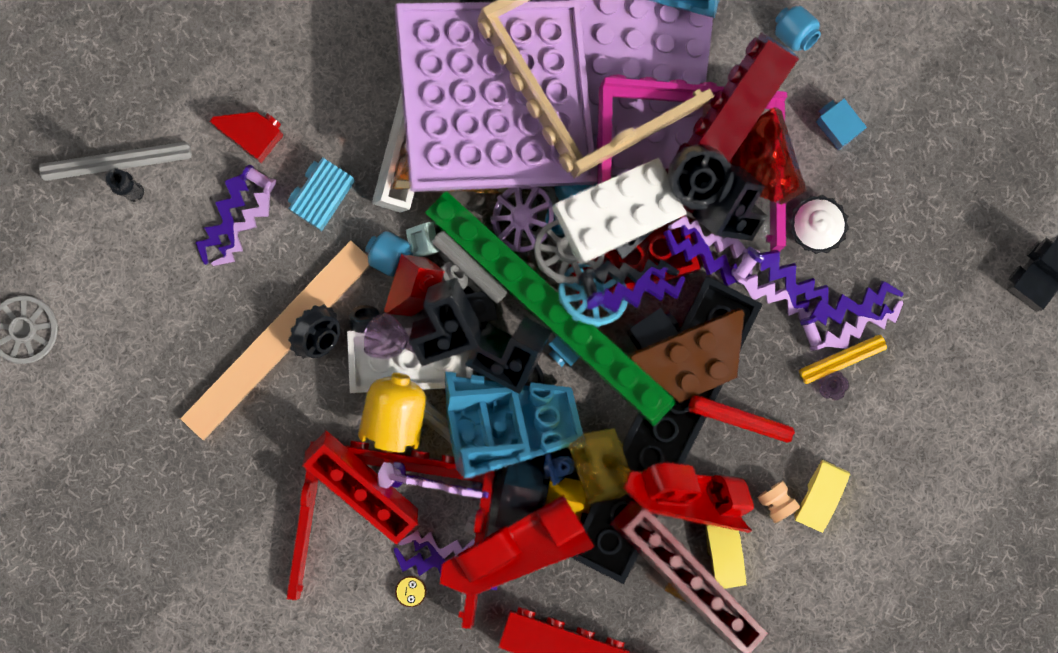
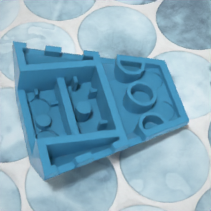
[445,371,584,479]

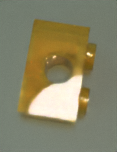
[568,428,631,504]

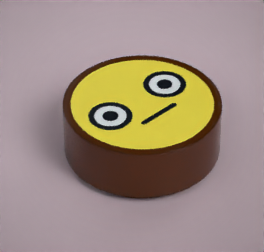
[395,576,427,607]

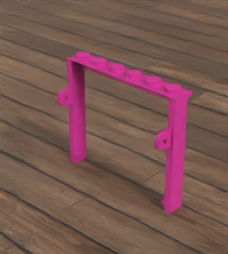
[597,75,787,252]

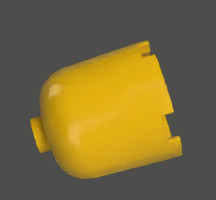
[358,373,426,452]

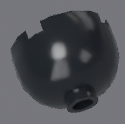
[667,144,733,209]

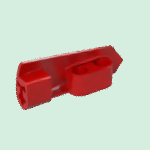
[624,463,754,533]
[440,495,594,596]

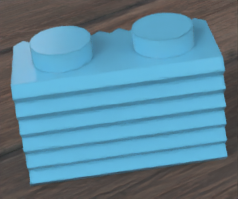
[288,157,355,231]

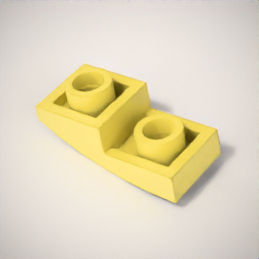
[794,460,850,533]
[705,524,746,589]

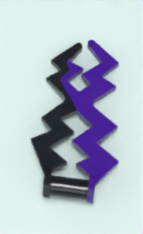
[578,259,685,313]

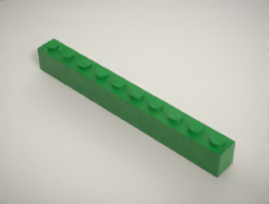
[425,191,675,427]

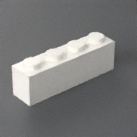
[372,91,415,212]

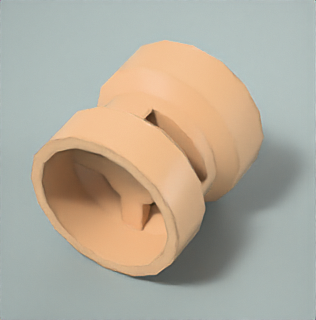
[757,481,800,523]

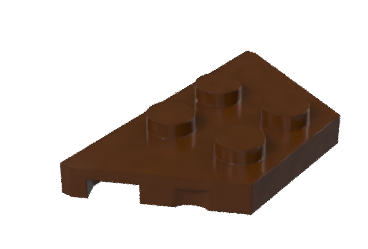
[629,308,744,402]

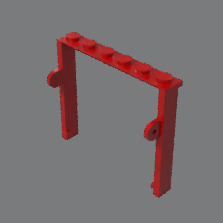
[287,438,498,629]

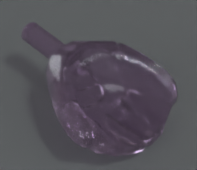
[364,313,414,359]

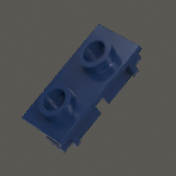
[544,447,588,485]

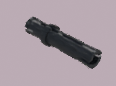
[105,168,144,202]

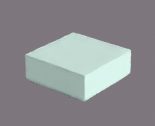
[406,222,440,257]

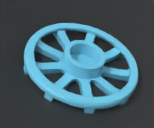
[558,263,628,327]

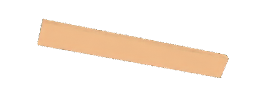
[181,241,370,440]

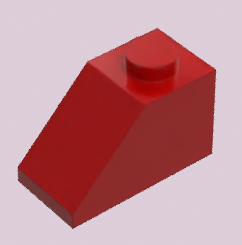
[209,112,284,163]
[384,254,445,317]

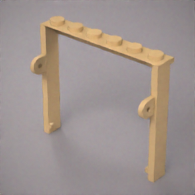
[477,0,714,179]

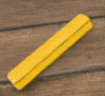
[799,335,887,384]

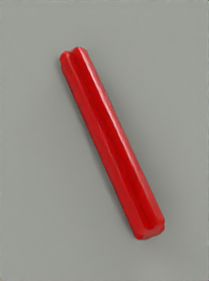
[689,395,795,443]

